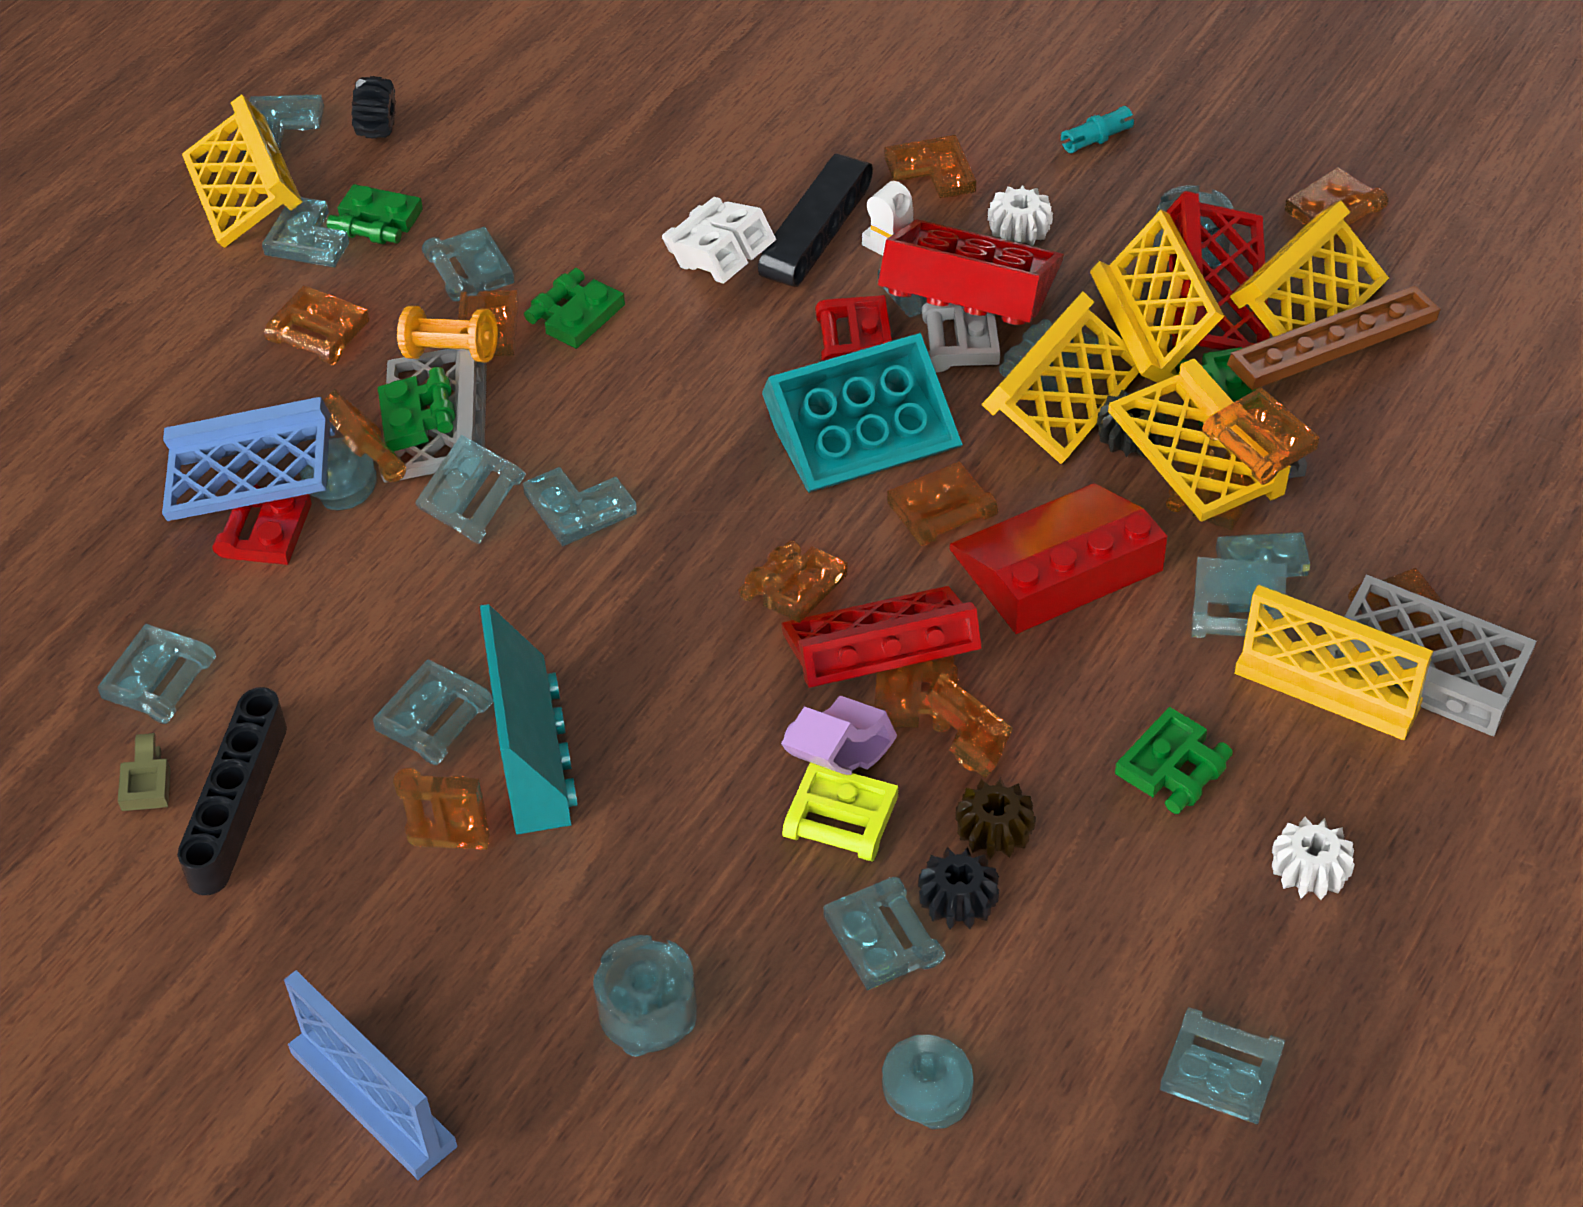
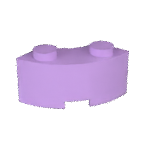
[781,696,897,775]

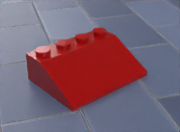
[878,219,1064,325]
[949,483,1168,634]

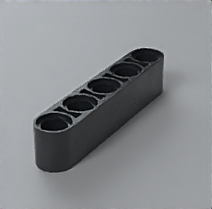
[758,153,873,287]
[177,687,287,895]

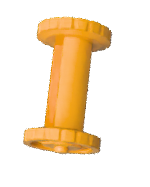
[397,306,498,363]

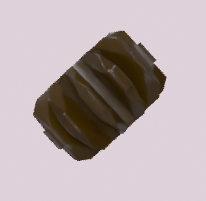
[955,777,1036,859]

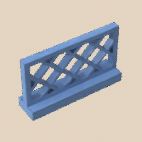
[162,397,336,521]
[284,970,457,1180]

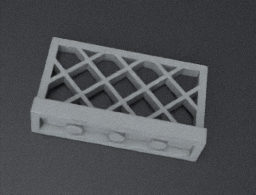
[381,349,487,483]
[1327,574,1537,737]

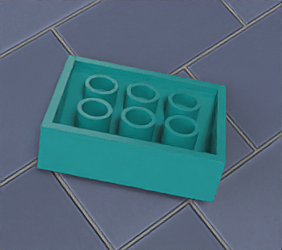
[762,333,963,493]
[480,604,578,835]

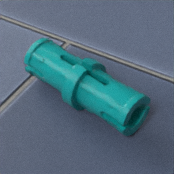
[1061,106,1134,154]

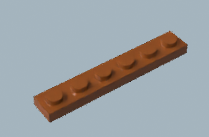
[1227,285,1441,390]

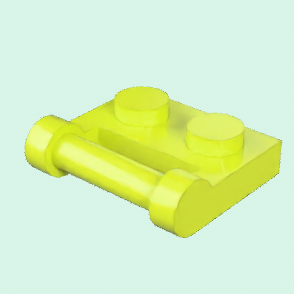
[782,762,898,862]

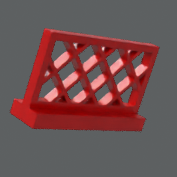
[1167,191,1270,350]
[781,586,982,688]

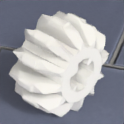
[988,185,1053,246]
[1272,817,1355,900]

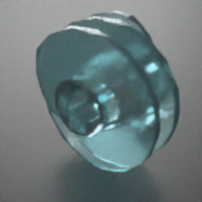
[299,438,377,511]
[882,1035,974,1129]

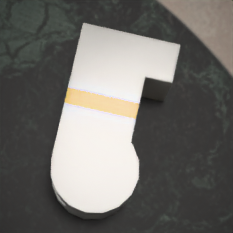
[862,181,913,256]

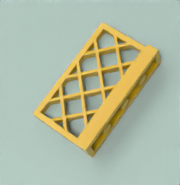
[182,94,302,248]
[1230,200,1389,337]
[1090,210,1224,383]
[982,291,1139,464]
[1108,358,1291,522]
[1234,584,1433,740]

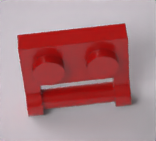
[815,295,892,361]
[212,484,312,565]

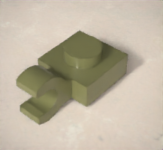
[118,733,171,811]

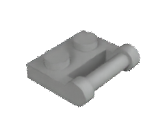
[922,303,1000,372]

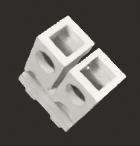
[662,197,776,284]

